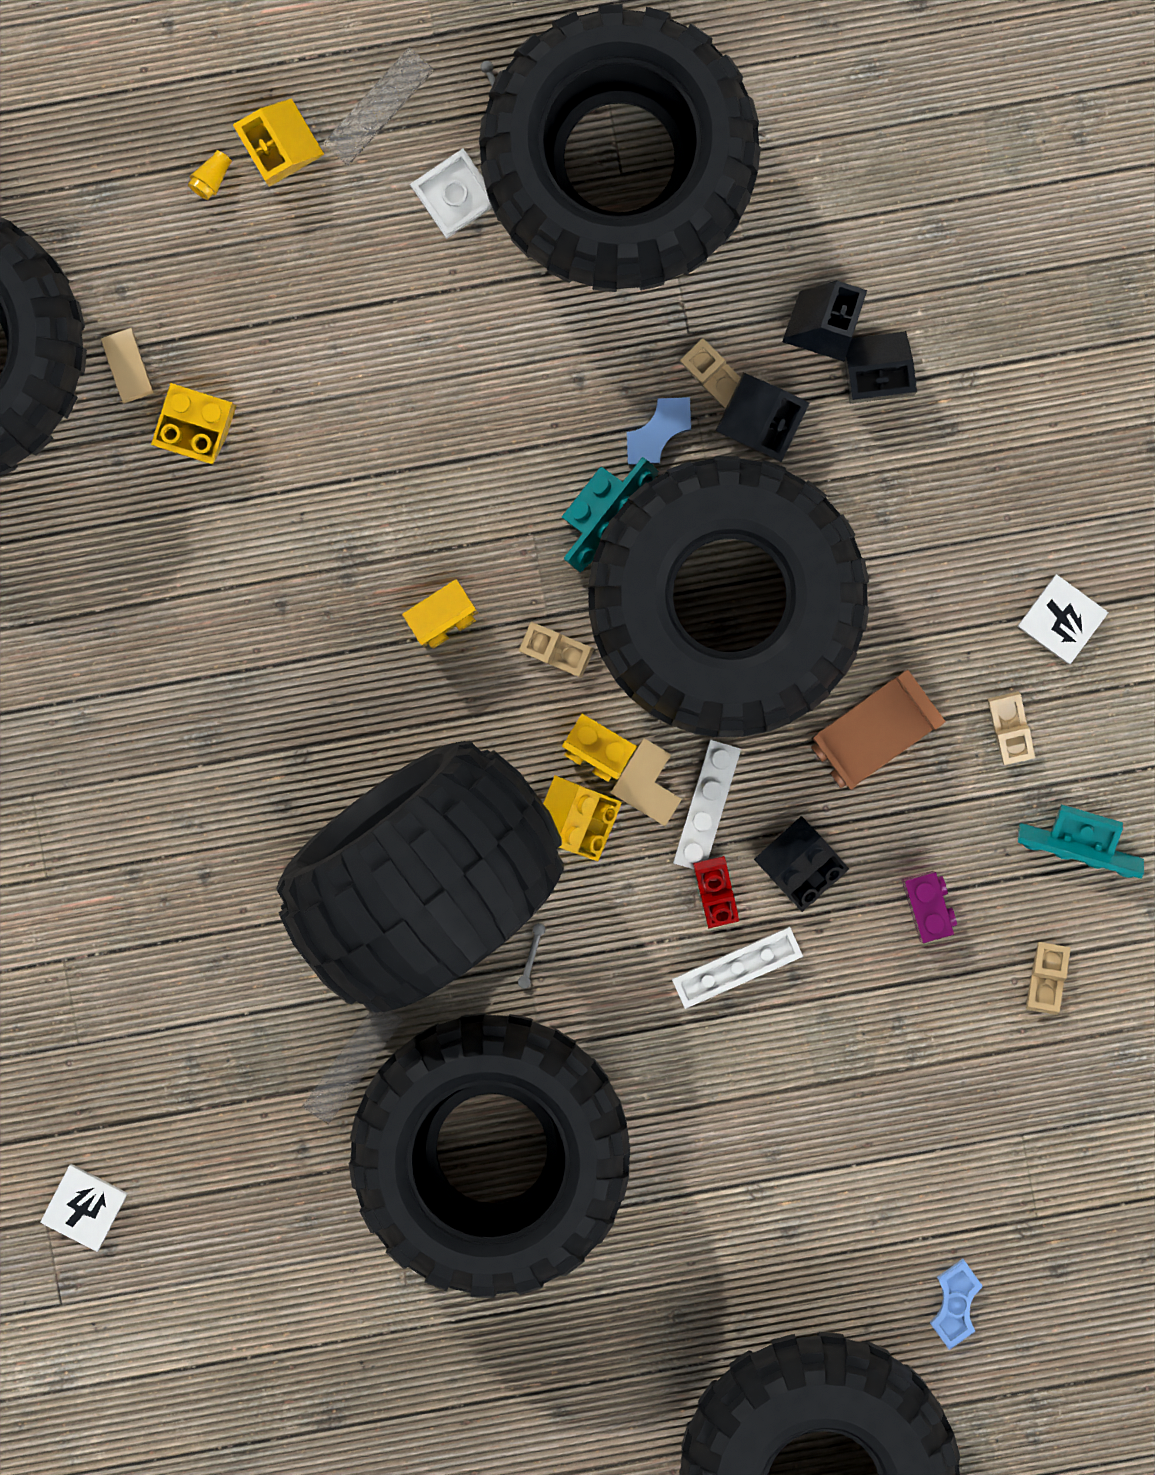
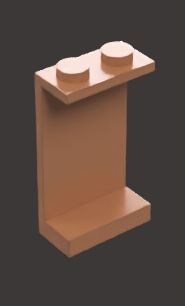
[811,670,946,790]

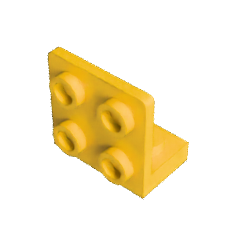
[562,713,637,782]

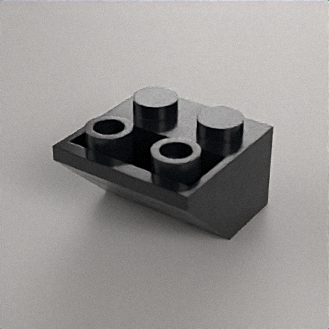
[782,280,867,362]
[844,331,917,404]
[715,372,810,462]
[754,816,849,912]

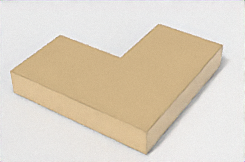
[610,738,682,826]

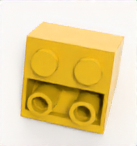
[233,98,324,187]
[151,383,237,465]
[402,579,479,649]
[543,775,622,862]

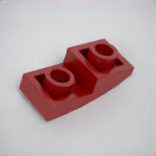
[693,856,740,929]

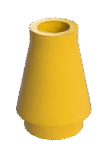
[188,150,232,200]

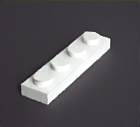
[673,740,741,869]
[672,926,803,1009]

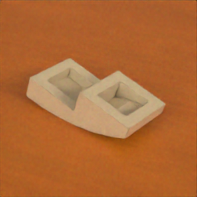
[101,328,154,404]
[680,338,741,409]
[519,622,594,678]
[987,691,1035,765]
[1026,942,1071,1015]

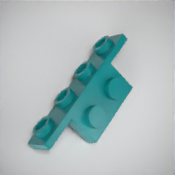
[562,457,659,572]
[1018,804,1144,879]

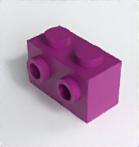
[902,871,957,944]

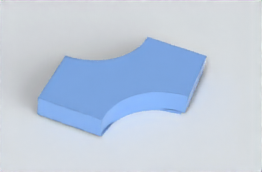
[627,397,691,465]
[930,1259,983,1350]

